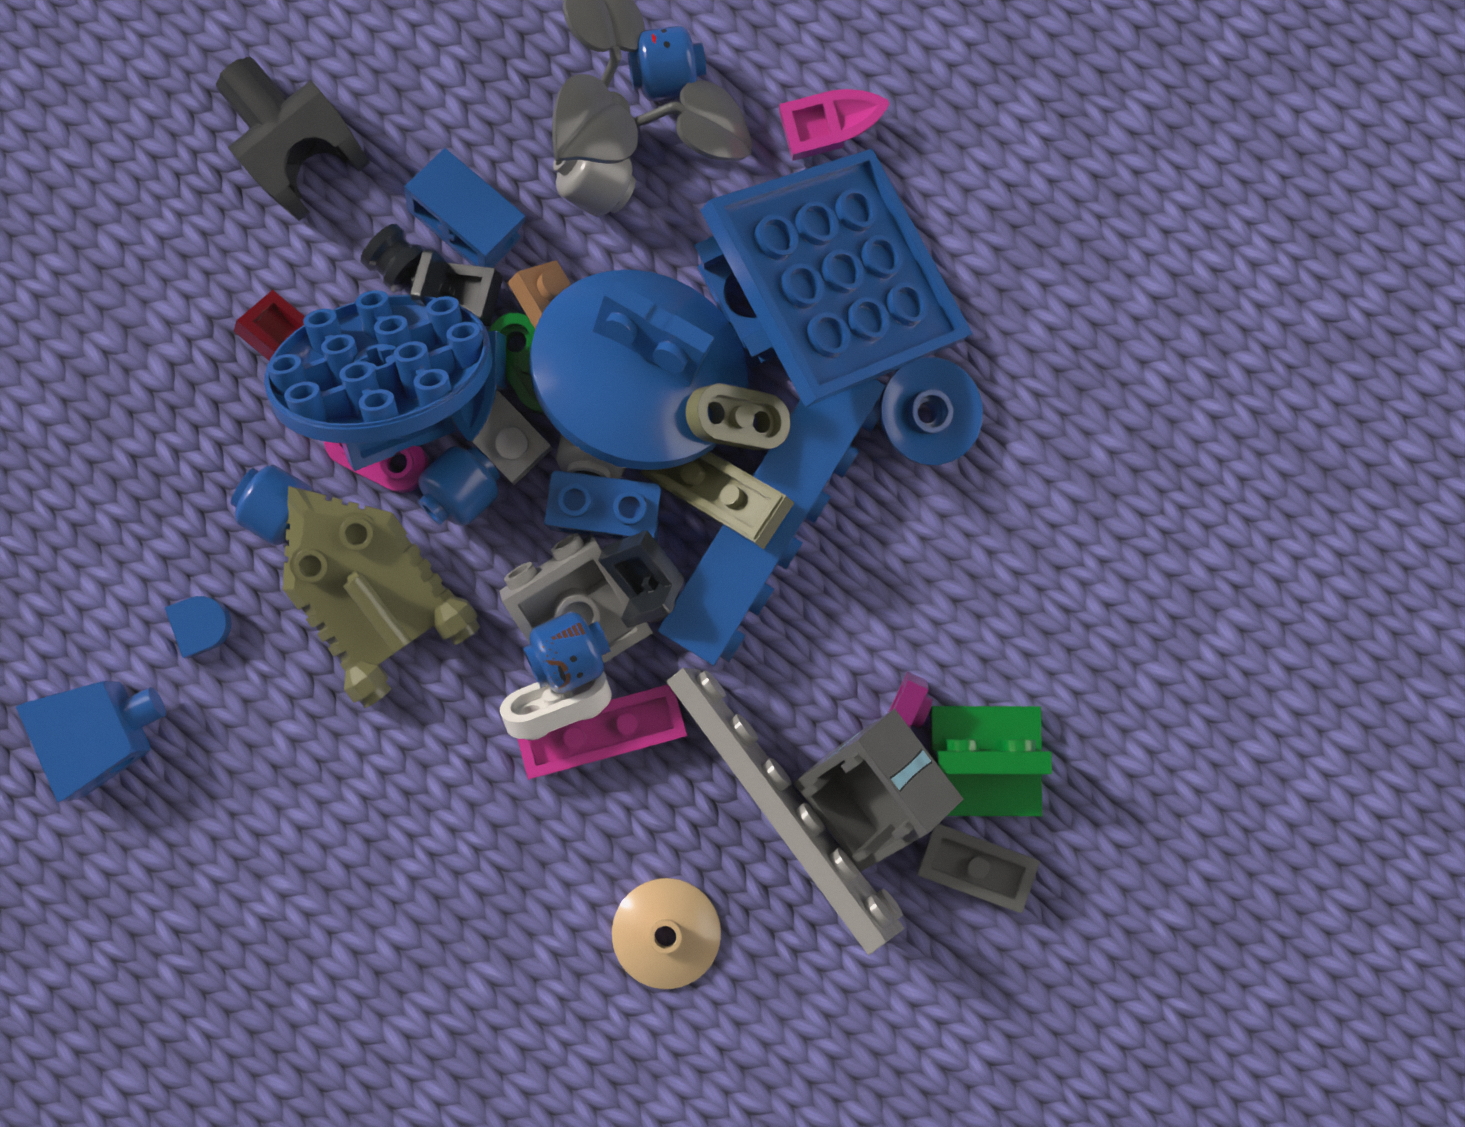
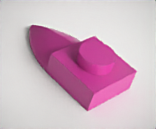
[779,89,890,161]

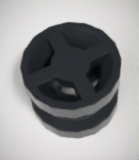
[360,224,424,293]

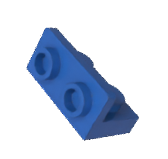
[544,471,661,542]

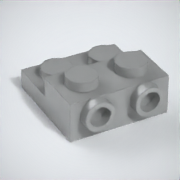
[499,533,653,663]

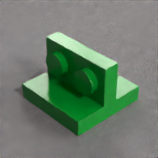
[930,706,1052,816]

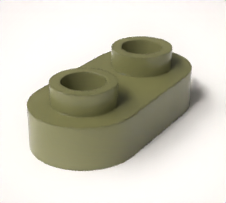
[686,384,790,450]

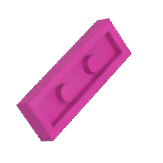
[517,684,688,780]

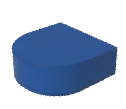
[164,596,232,659]

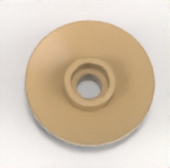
[612,878,721,989]

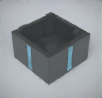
[793,709,963,872]

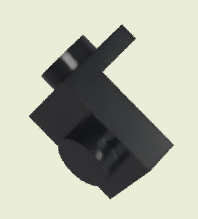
[410,250,503,326]
[598,530,685,628]

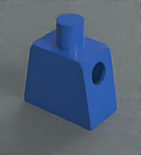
[16,681,166,803]

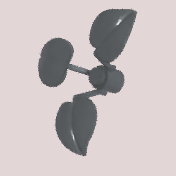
[552,0,752,164]

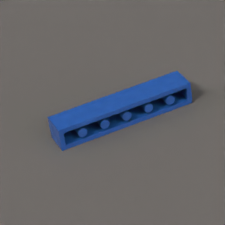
[658,379,886,667]

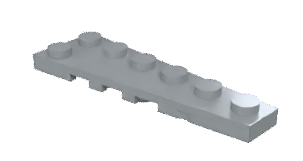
[666,668,905,956]

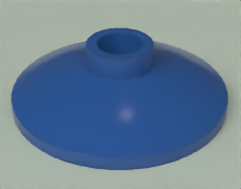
[879,357,983,466]

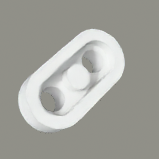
[500,671,612,740]

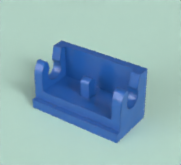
[404,148,526,268]

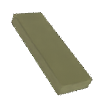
[640,452,794,550]

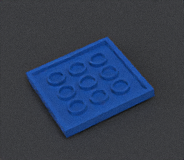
[700,149,973,408]

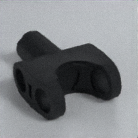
[216,57,370,221]

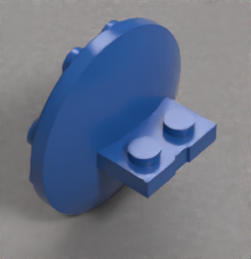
[529,270,748,470]
[264,290,493,471]

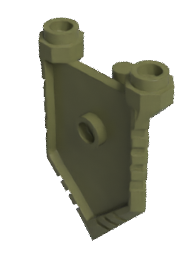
[283,486,480,708]

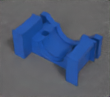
[694,235,778,370]

